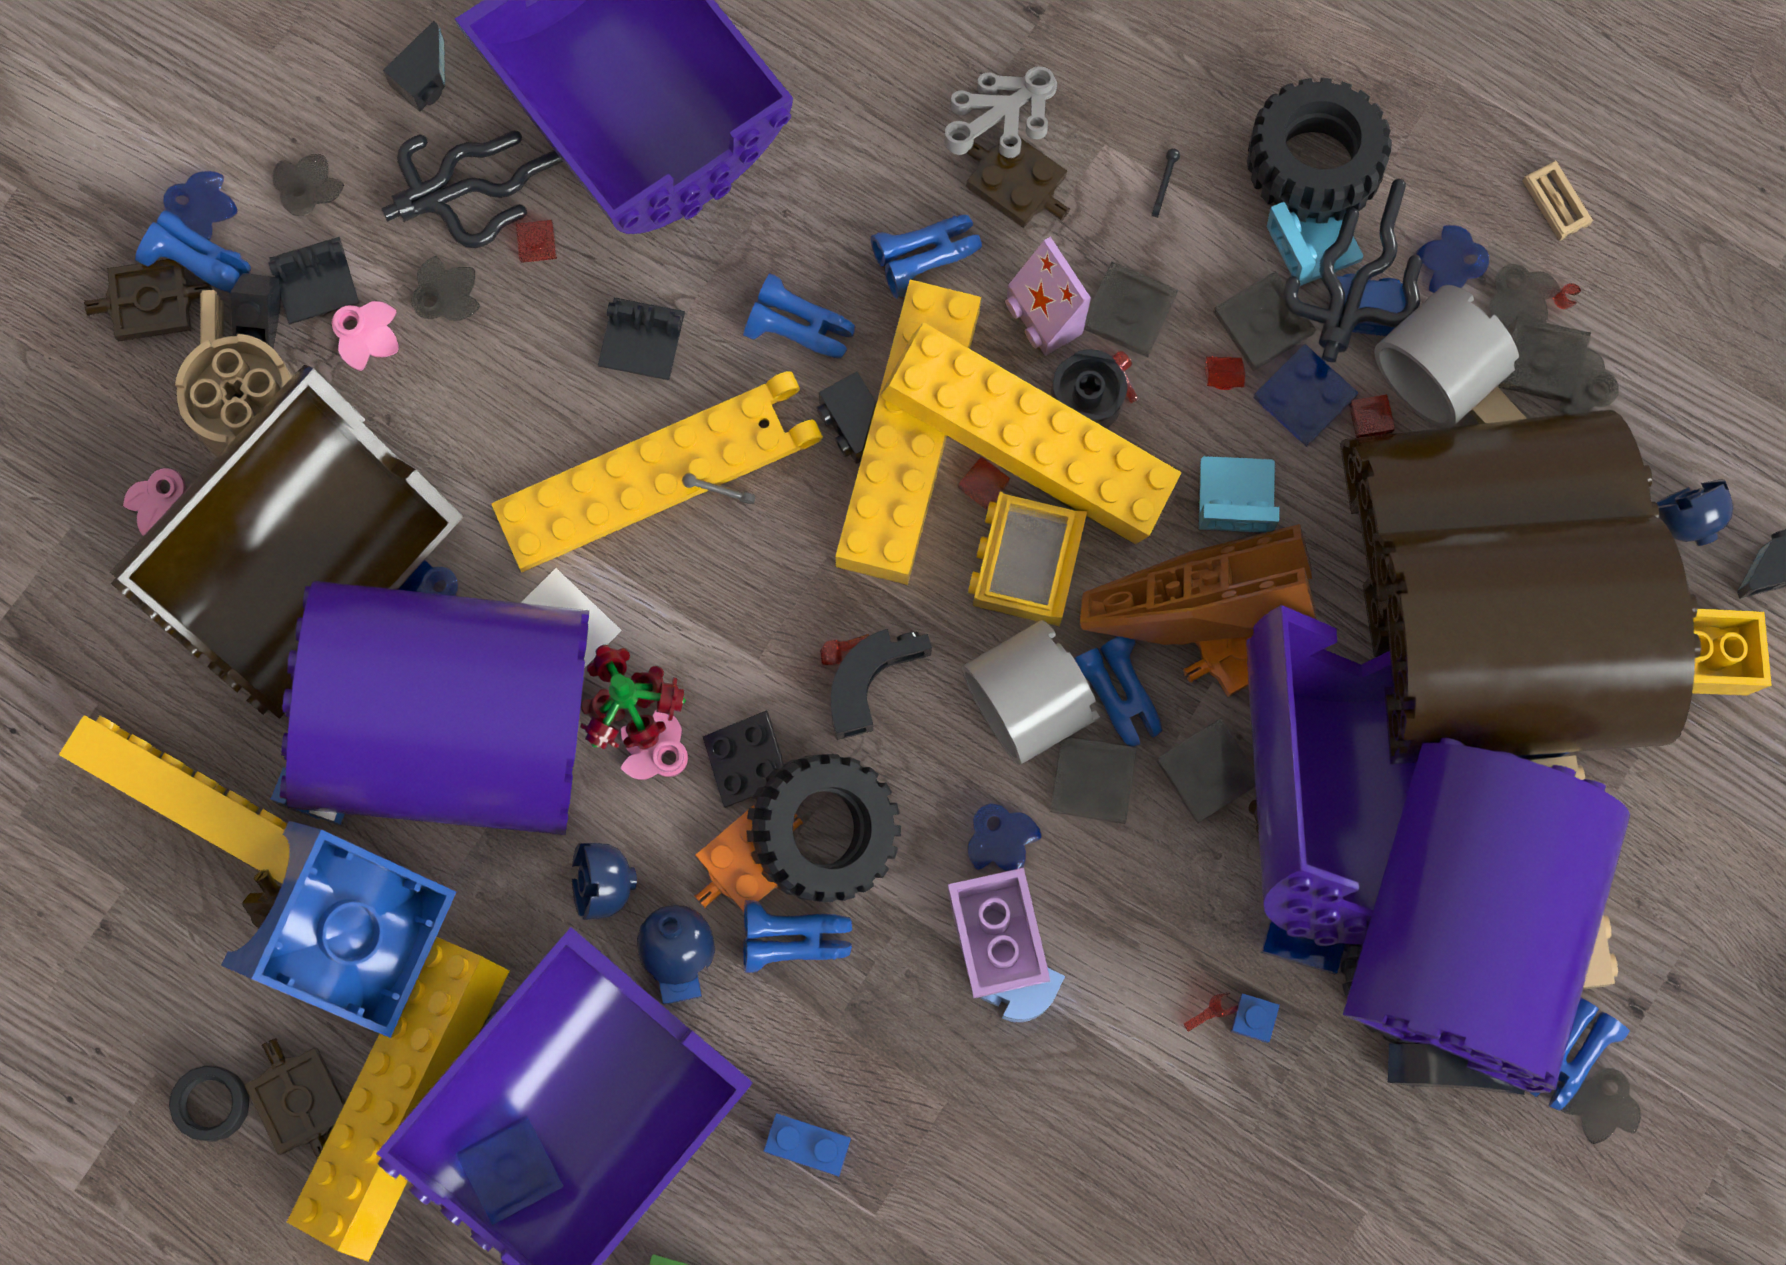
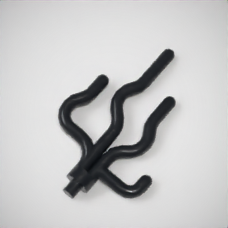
[381,130,563,248]
[1283,178,1422,363]

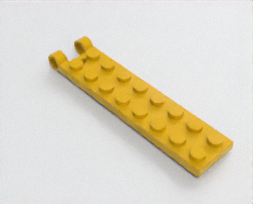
[491,371,823,572]

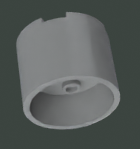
[1374,285,1519,428]
[961,620,1100,765]

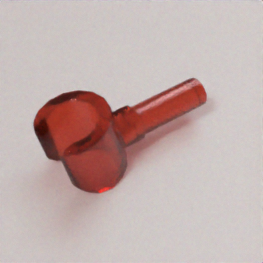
[1526,280,1581,309]
[1112,350,1139,404]
[820,634,870,665]
[1184,992,1238,1032]

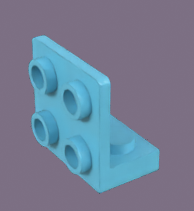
[1267,202,1363,286]
[1199,456,1279,533]

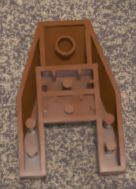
[1080,524,1317,645]

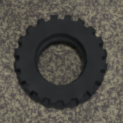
[1247,78,1392,223]
[746,754,901,902]

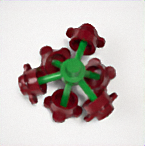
[580,645,686,749]

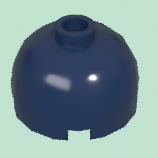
[1657,479,1733,546]
[572,843,637,920]
[637,904,716,985]

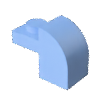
[979,967,1065,1022]

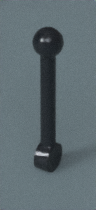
[1151,148,1180,218]

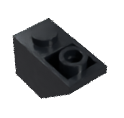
[230,273,280,349]
[816,371,876,464]

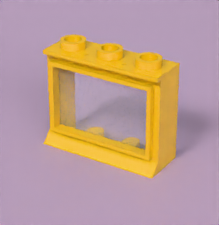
[968,492,1087,627]

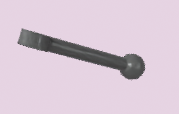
[682,473,756,504]

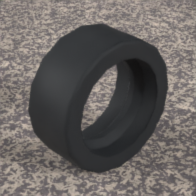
[169,1066,250,1142]

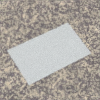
[521,568,622,668]

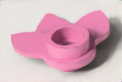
[332,301,399,371]
[123,468,185,536]
[621,709,688,780]

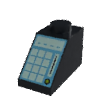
[383,21,445,112]
[1737,529,1786,599]

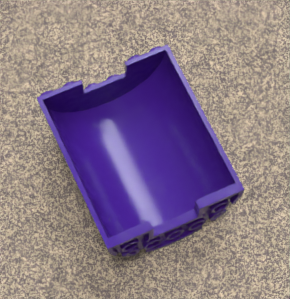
[455,0,793,234]
[280,581,589,835]
[1246,605,1416,946]
[1343,738,1630,1093]
[376,927,753,1265]

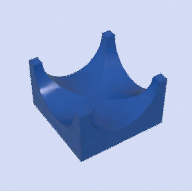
[221,821,456,1038]

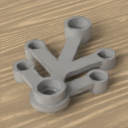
[944,67,1057,158]

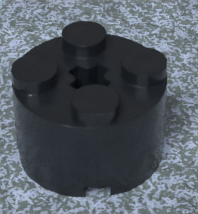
[1050,349,1127,429]

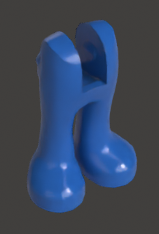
[135,210,251,293]
[870,215,982,299]
[743,273,856,359]
[1074,636,1163,748]
[743,900,852,973]
[1530,998,1630,1111]

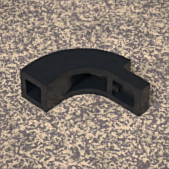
[830,629,932,740]
[1388,1044,1525,1095]

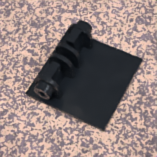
[268,237,359,325]
[598,297,685,380]
[702,711,784,808]

